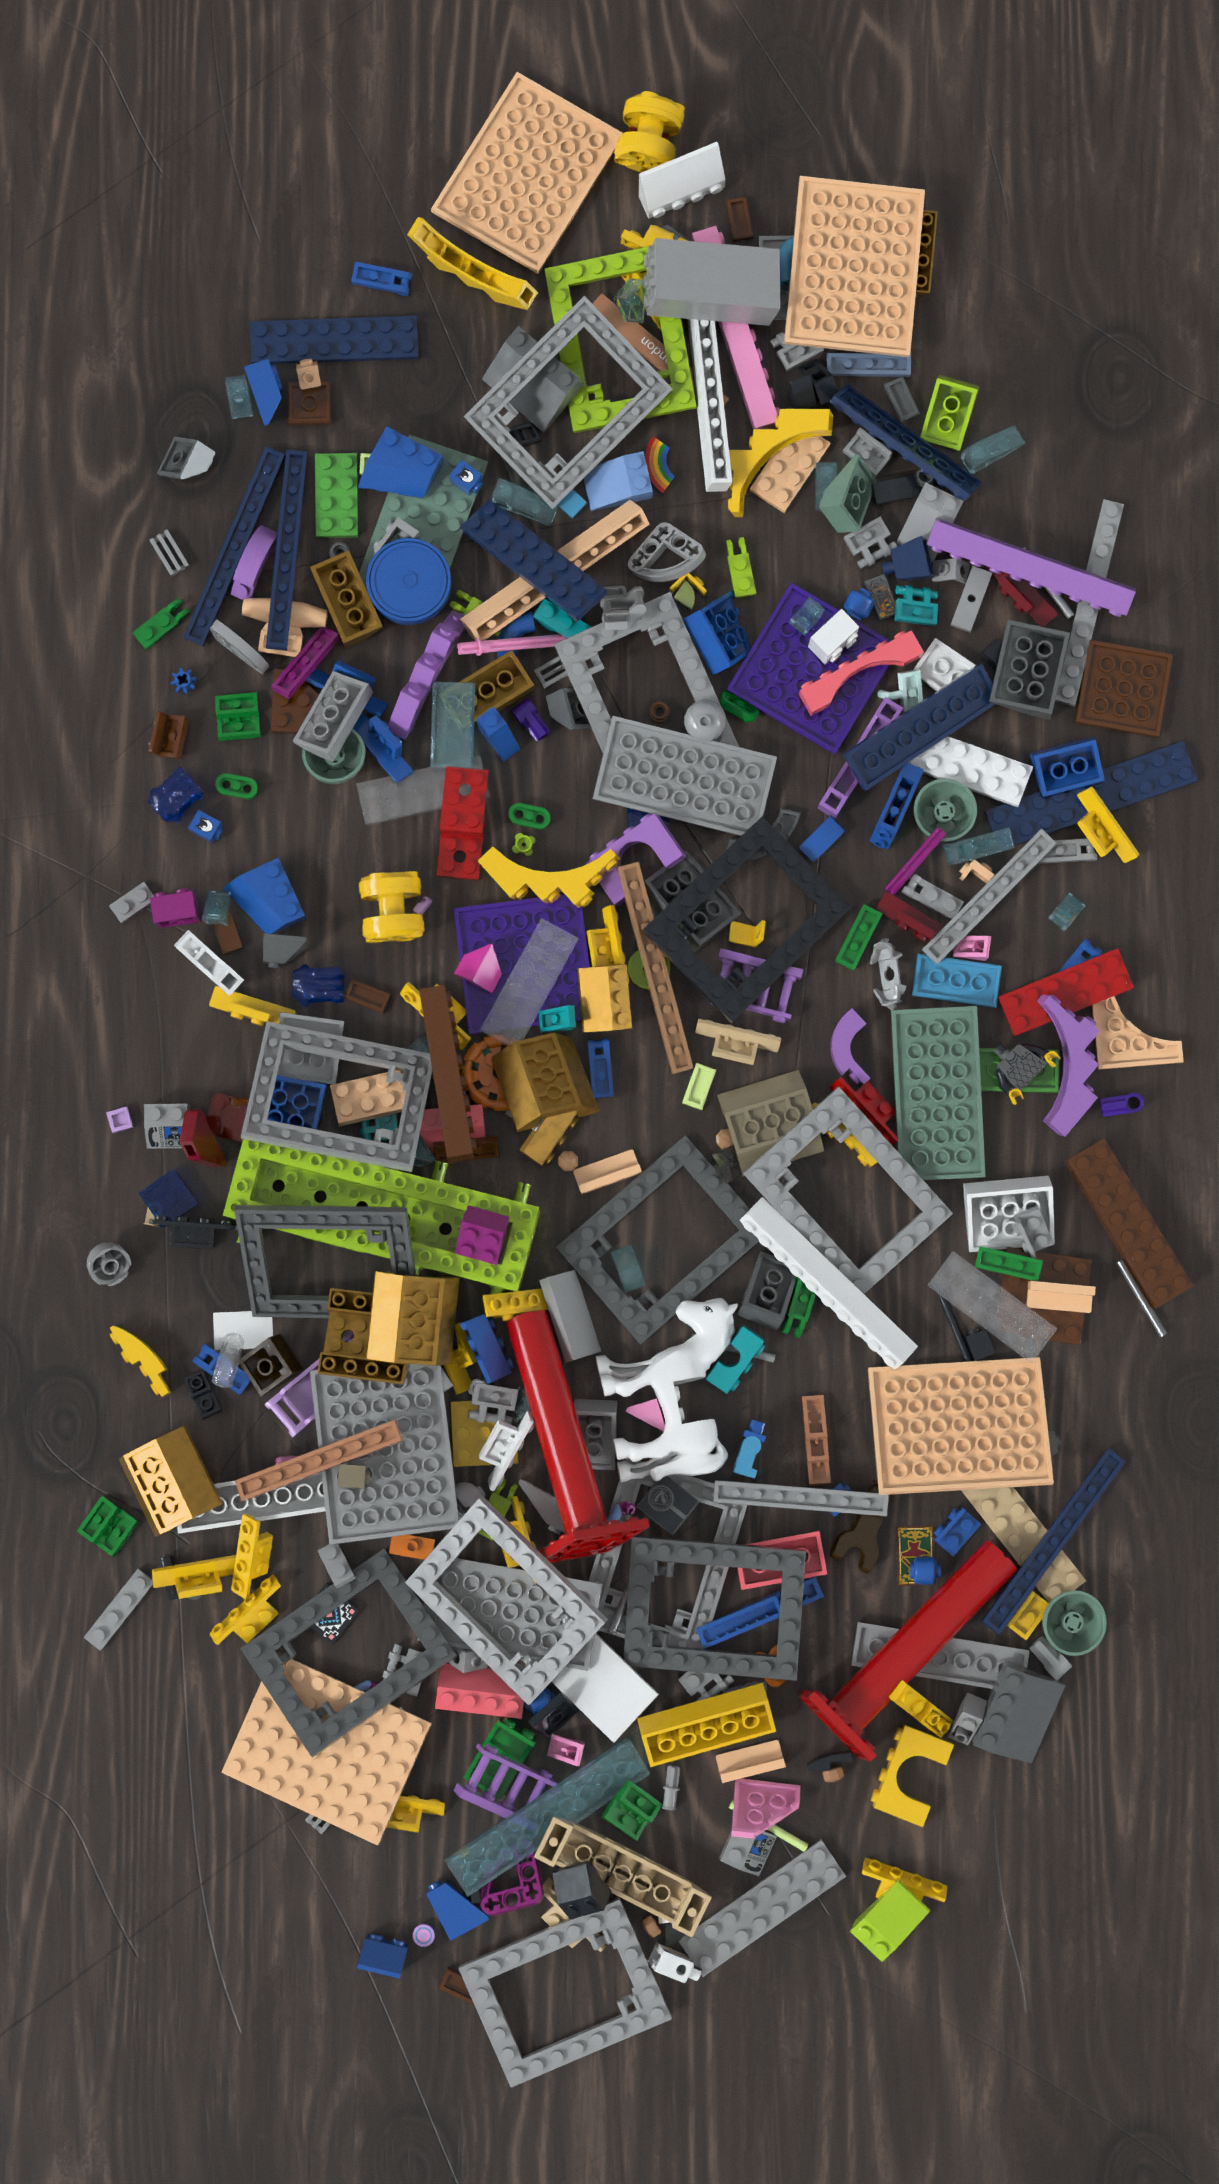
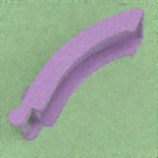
[265,1331,354,1438]

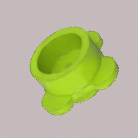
[512,833,536,856]

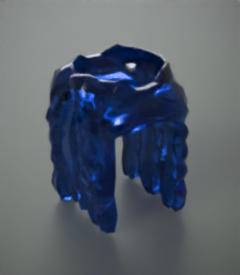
[147,767,204,823]
[292,964,345,1007]

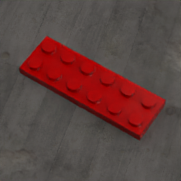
[998,948,1134,1036]

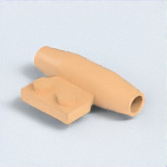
[242,598,328,657]

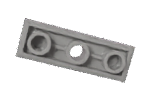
[950,566,992,633]

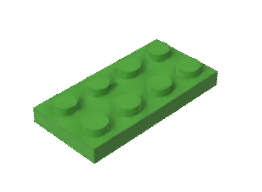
[315,453,358,538]

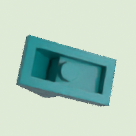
[539,1005,576,1033]

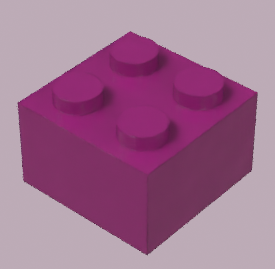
[150,889,201,929]
[455,1205,510,1265]

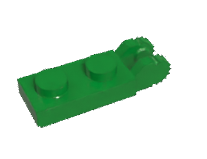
[132,598,191,650]
[782,1277,816,1338]

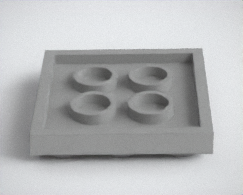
[277,1013,344,1084]

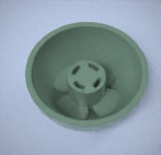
[302,729,365,784]
[914,779,977,842]
[1042,1590,1107,1656]

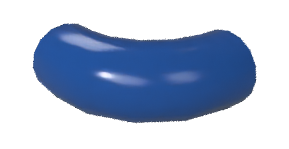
[497,611,536,659]

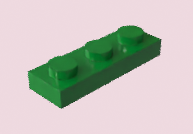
[835,904,883,971]
[975,1246,1043,1282]

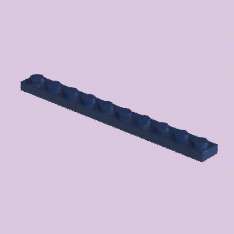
[184,447,286,647]
[266,449,307,651]
[981,1448,1126,1635]

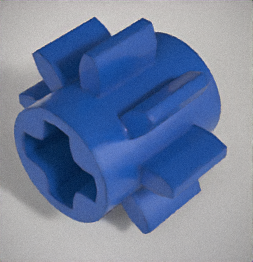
[170,668,198,695]

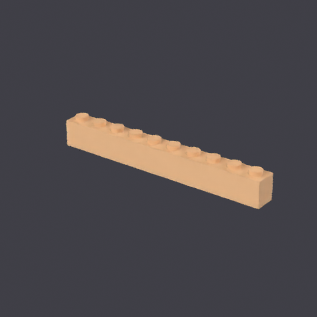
[460,500,649,640]

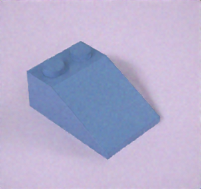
[583,451,653,512]

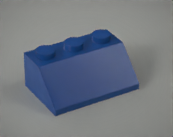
[1029,737,1105,797]

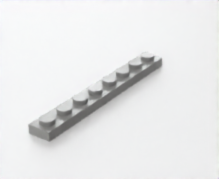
[922,829,1057,965]
[713,1480,888,1516]

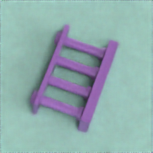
[707,948,803,1023]
[454,1744,557,1830]

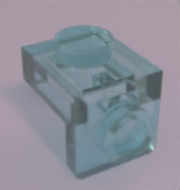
[789,597,825,636]

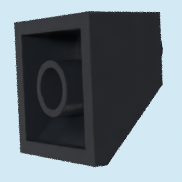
[552,1861,612,1919]

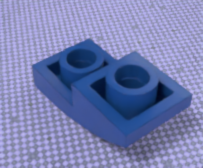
[799,815,845,862]

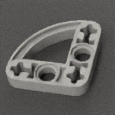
[628,522,706,582]
[210,620,269,675]

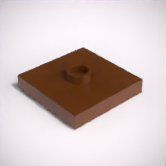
[288,381,331,425]

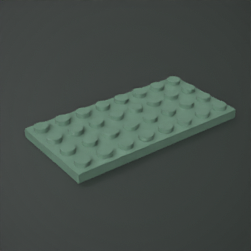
[359,435,488,619]
[891,1006,986,1180]

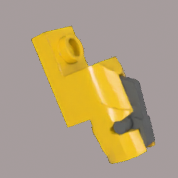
[621,225,688,250]

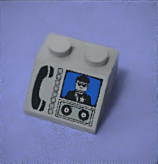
[144,1104,190,1149]
[719,1830,777,1876]

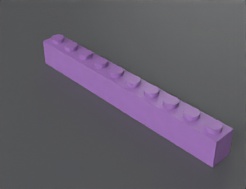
[927,518,1136,617]

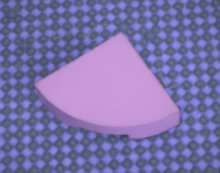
[413,896,432,915]

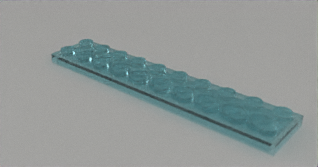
[445,1737,650,1897]

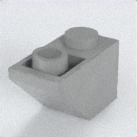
[948,1692,987,1745]

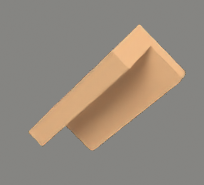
[573,1149,642,1195]
[1026,1281,1096,1313]
[716,1739,786,1783]

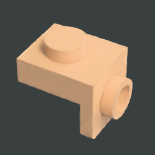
[296,359,321,389]
[959,860,994,884]

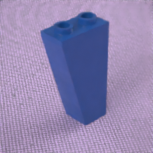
[869,763,924,850]

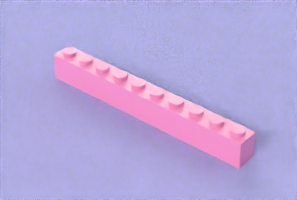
[692,226,780,429]

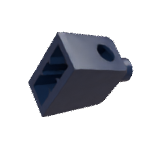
[882,536,935,581]

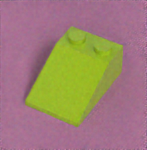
[920,375,980,451]
[850,1880,930,1962]

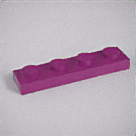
[271,627,340,699]

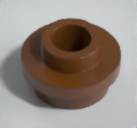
[649,701,670,723]

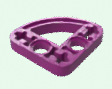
[480,1840,544,1916]

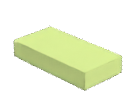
[682,1063,716,1110]

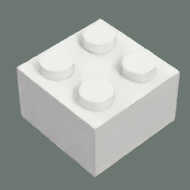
[808,609,859,665]

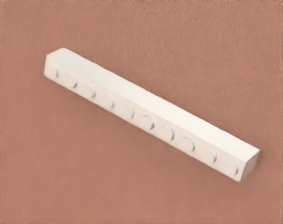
[687,319,732,492]
[739,1197,918,1369]

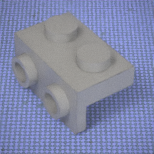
[843,428,893,478]

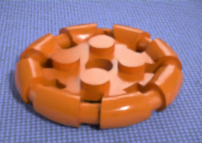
[460,1035,519,1111]

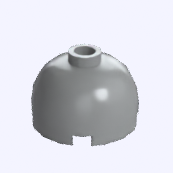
[684,700,726,741]
[86,1242,131,1286]
[455,1482,486,1520]

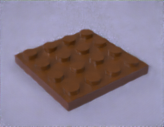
[1075,640,1173,738]
[994,1247,1092,1345]

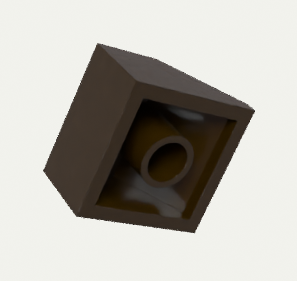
[238,1334,303,1396]

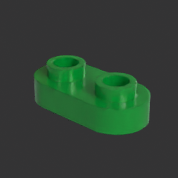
[719,691,760,722]
[215,773,258,800]
[509,803,551,830]

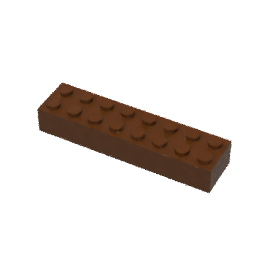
[419,985,478,1164]
[1064,1138,1193,1309]

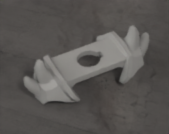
[870,937,906,1010]

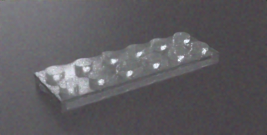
[356,756,490,826]
[480,918,579,1046]
[927,1251,1057,1363]

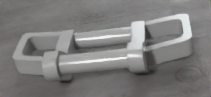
[600,586,646,631]

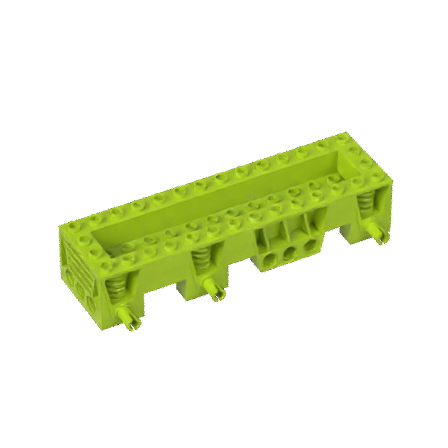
[223,1139,540,1295]

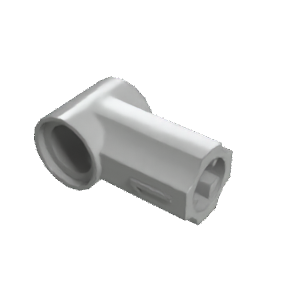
[1029,1636,1072,1680]

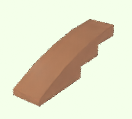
[802,1395,831,1487]

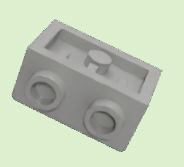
[1013,1205,1054,1258]

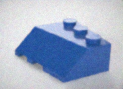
[244,359,283,426]
[358,426,443,499]
[683,590,751,675]
[223,858,307,934]
[267,1075,327,1130]
[460,1314,515,1384]

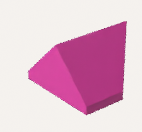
[454,943,502,993]

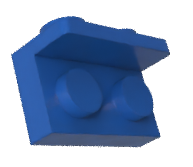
[933,1507,981,1557]

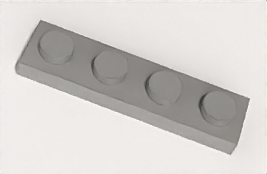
[84,1568,153,1651]

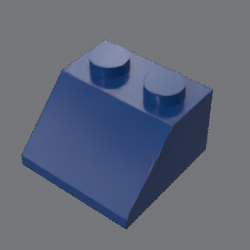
[357,1933,409,1979]

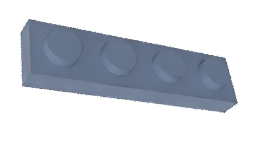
[827,353,911,377]

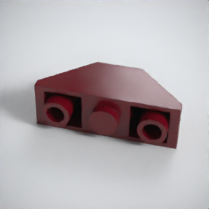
[179,1109,228,1167]

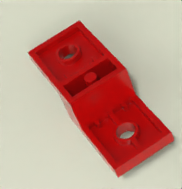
[437,766,489,881]

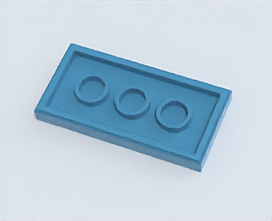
[911,953,1002,1008]

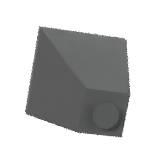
[157,436,216,480]
[545,688,591,730]
[263,933,310,969]

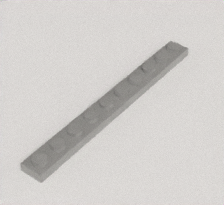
[1055,499,1124,706]

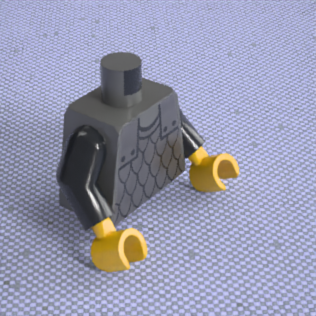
[994,1042,1061,1105]

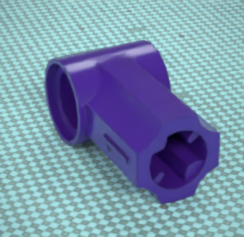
[511,698,551,743]
[1100,1093,1144,1117]

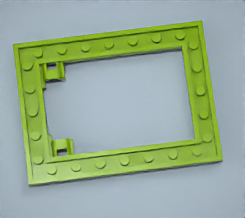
[545,247,697,433]

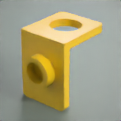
[669,573,707,597]
[729,920,766,948]

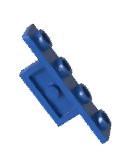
[306,660,388,716]
[353,712,413,783]

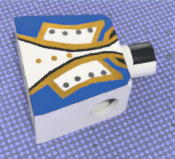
[648,1941,702,1983]

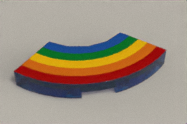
[645,436,675,495]

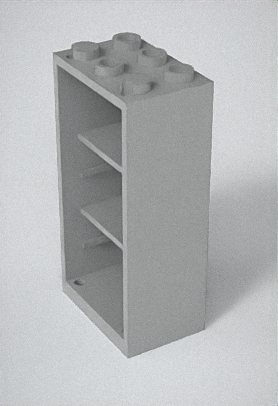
[643,238,780,326]

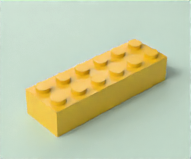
[637,1683,776,1767]

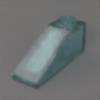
[960,425,1025,474]
[491,478,558,526]
[942,828,1014,865]

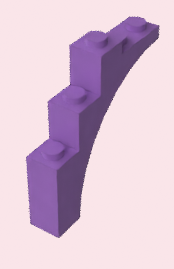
[388,610,466,740]
[1037,994,1100,1137]

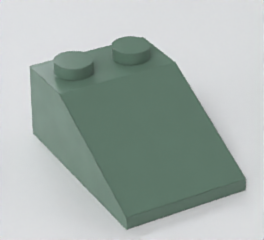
[819,454,877,533]

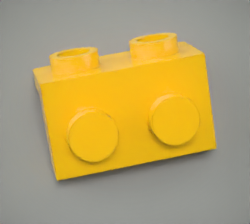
[1007,1590,1049,1640]

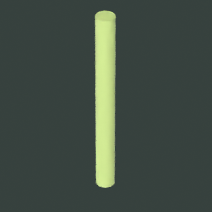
[729,1800,808,1852]

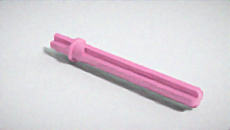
[457,634,566,656]

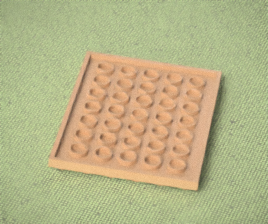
[431,72,622,274]
[784,176,925,357]
[868,1357,1054,1495]
[221,1652,432,1845]

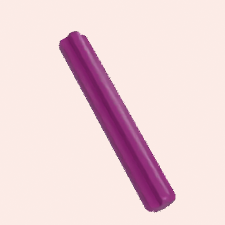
[886,827,946,895]

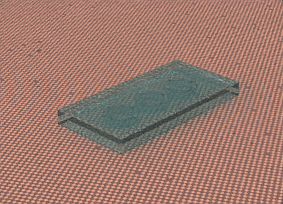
[430,682,475,769]

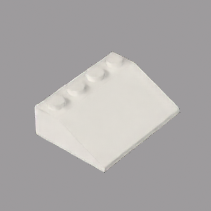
[639,142,725,219]
[963,1176,1055,1252]

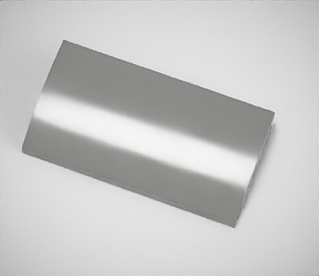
[293,671,373,762]
[539,1270,602,1363]

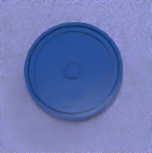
[366,538,452,625]

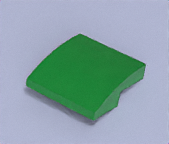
[215,692,261,741]
[77,1496,140,1557]
[601,1780,662,1841]

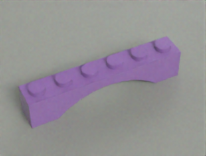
[817,697,903,819]

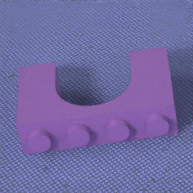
[586,813,687,906]

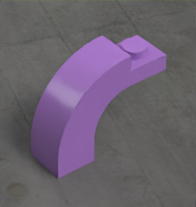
[230,525,278,600]
[831,1008,870,1086]

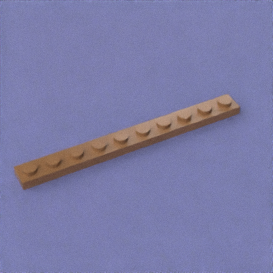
[617,862,694,1074]

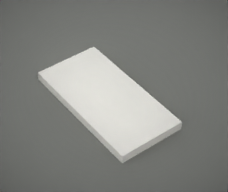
[552,1633,659,1743]

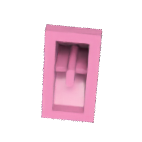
[953,936,991,962]
[626,1399,665,1432]
[547,1734,585,1766]

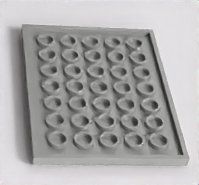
[310,1364,459,1545]

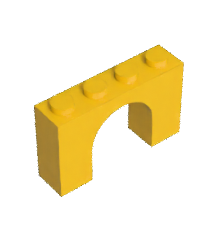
[871,1723,954,1827]

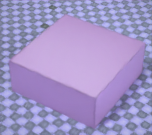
[106,1106,134,1134]

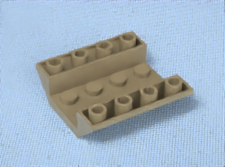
[717,1070,824,1177]

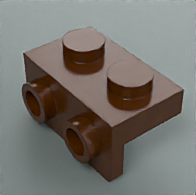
[148,711,189,760]

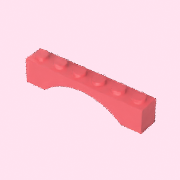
[799,630,924,716]

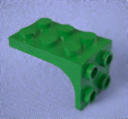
[463,1716,536,1800]

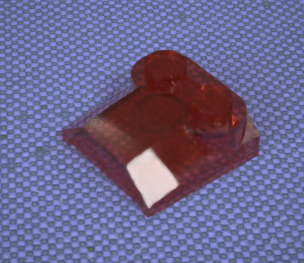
[206,1093,249,1142]

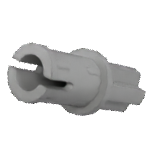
[662,1765,680,1810]

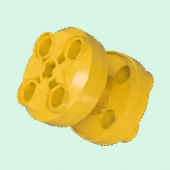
[614,91,685,173]
[359,871,425,943]

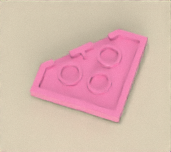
[731,1778,801,1839]

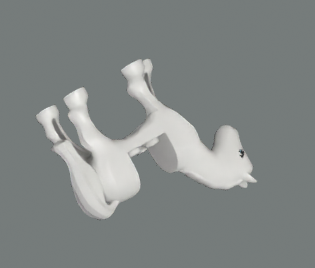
[595,1298,738,1483]

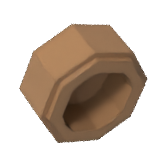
[716,1129,734,1150]
[558,1151,578,1171]
[822,1766,844,1782]
[642,1915,661,1938]

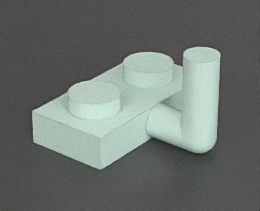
[877,669,923,714]

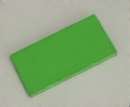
[979,1048,1059,1093]

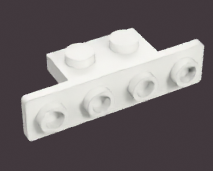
[479,1411,535,1491]

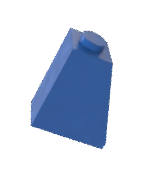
[476,706,520,762]
[426,1880,490,1941]

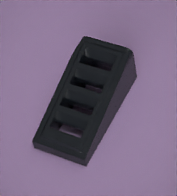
[499,422,541,455]

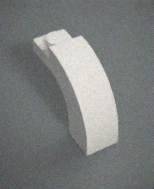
[174,930,244,996]

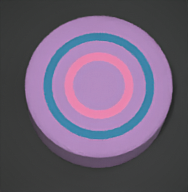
[413,1923,435,1947]

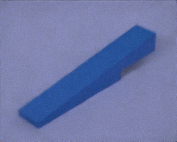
[696,1576,824,1649]

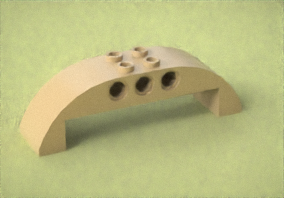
[534,1817,712,1937]

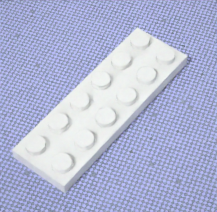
[908,736,1033,807]

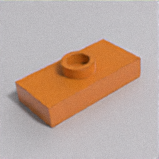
[389,1535,435,1560]

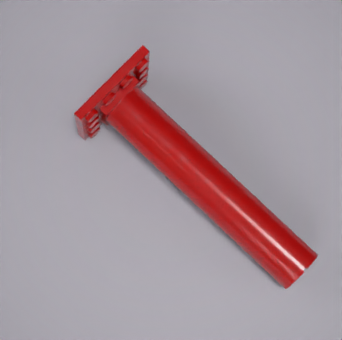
[506,1310,650,1563]
[797,1540,1017,1762]

